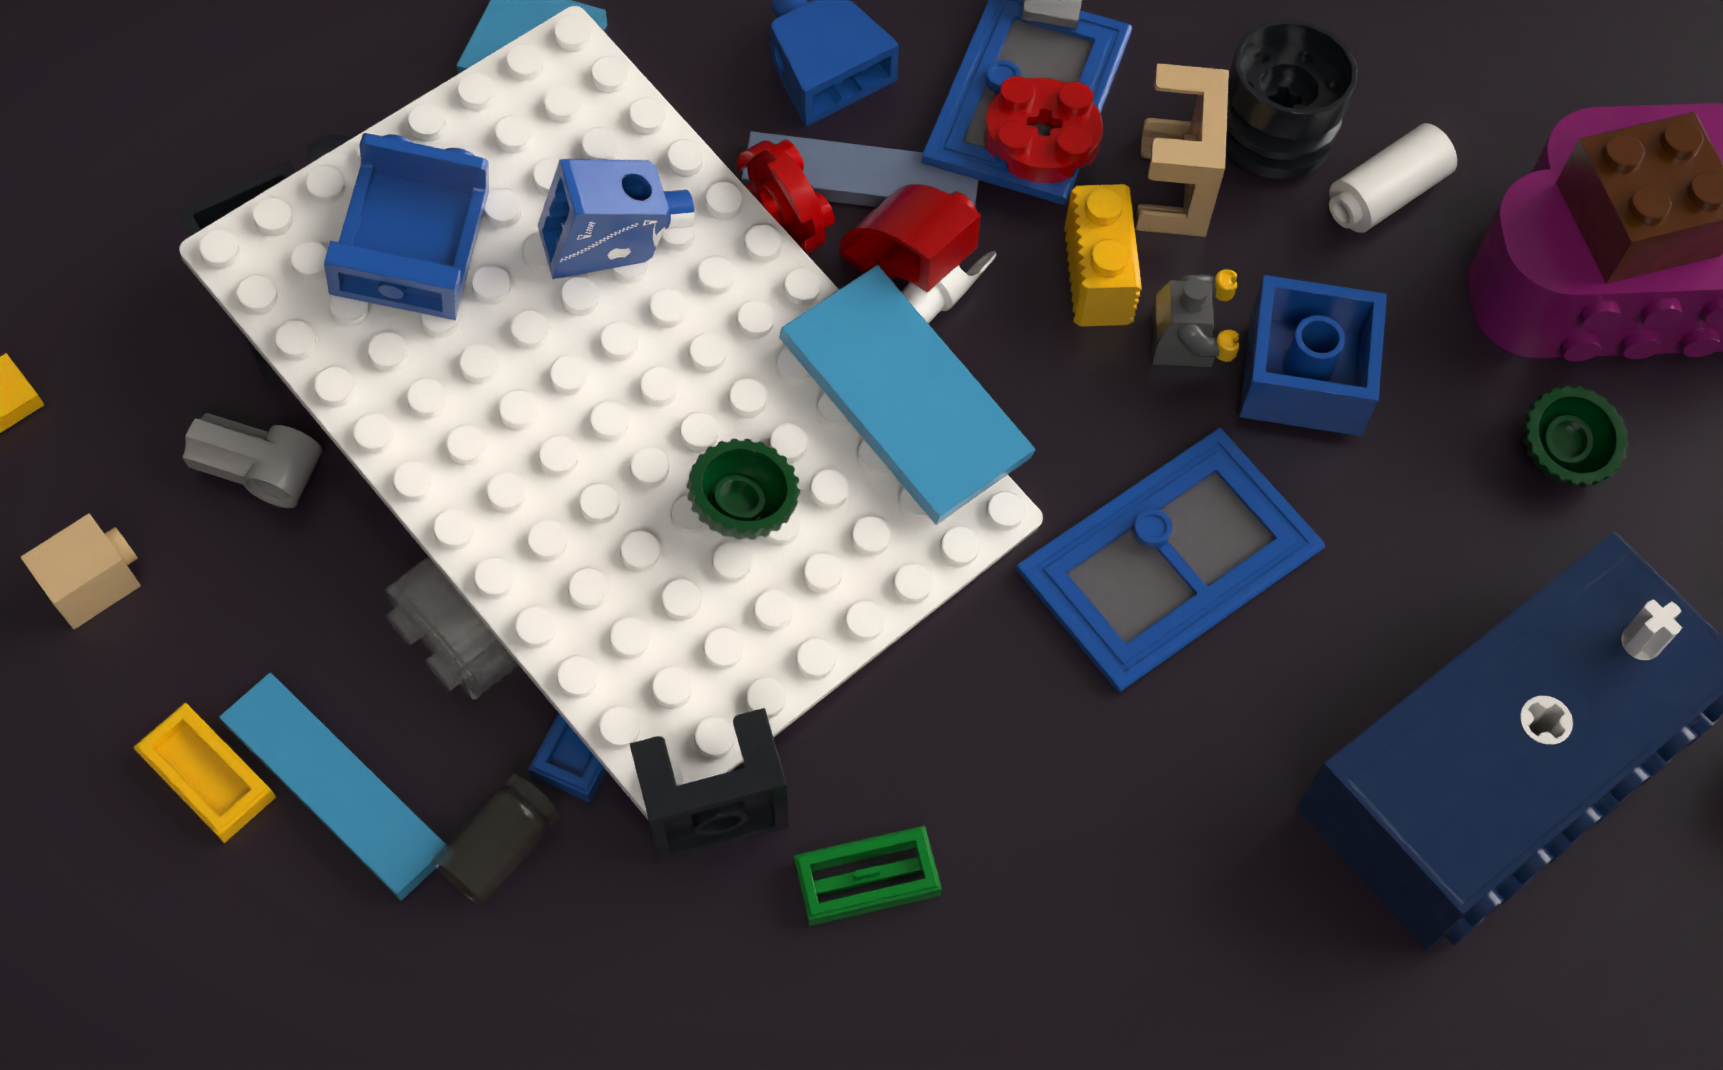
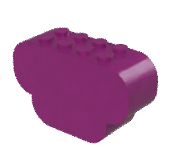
[1467,103,1723,362]

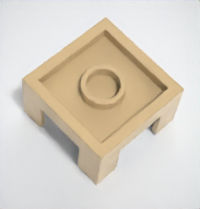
[1136,63,1229,237]

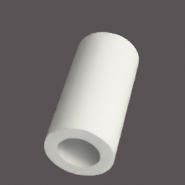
[1329,123,1457,233]

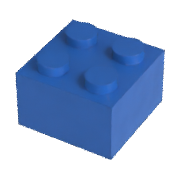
[1239,275,1387,436]

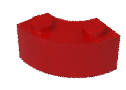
[839,184,981,293]

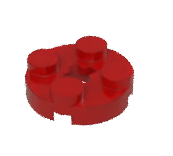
[984,76,1103,183]
[736,139,835,255]

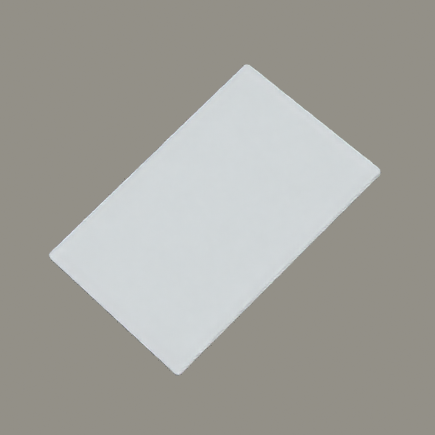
[179,6,1043,820]

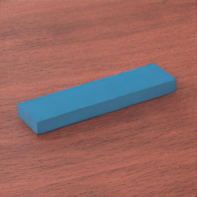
[219,672,452,901]

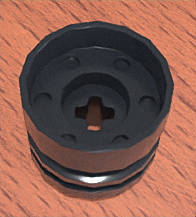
[1226,19,1358,180]

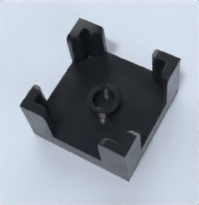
[629,708,789,863]

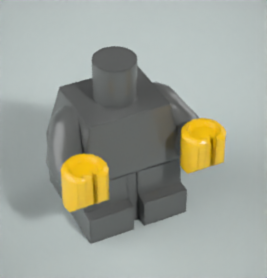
[1151,269,1239,367]

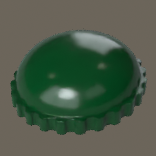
[1522,385,1629,488]
[686,438,800,540]

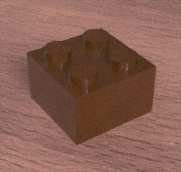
[1556,112,1723,284]

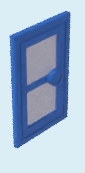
[921,0,1133,205]
[1016,428,1325,693]

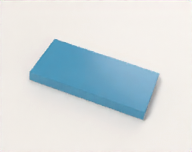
[779,265,1036,525]

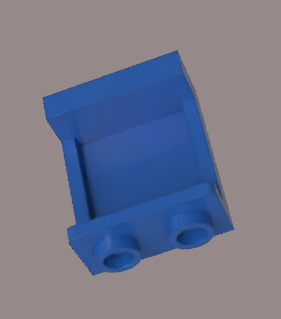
[324,133,489,320]

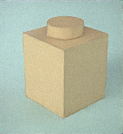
[21,513,141,629]

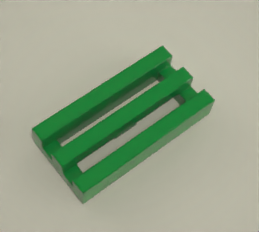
[793,825,942,926]

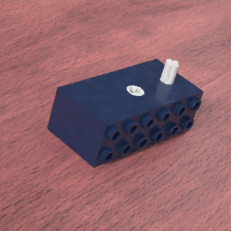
[1296,531,1723,951]

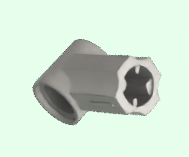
[183,413,323,508]

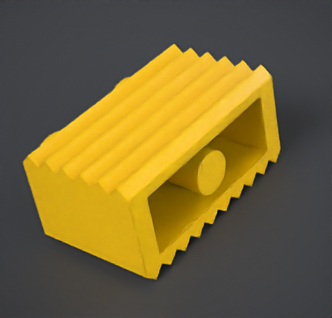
[1064,184,1142,327]

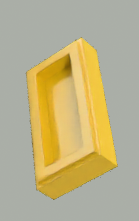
[133,702,276,844]

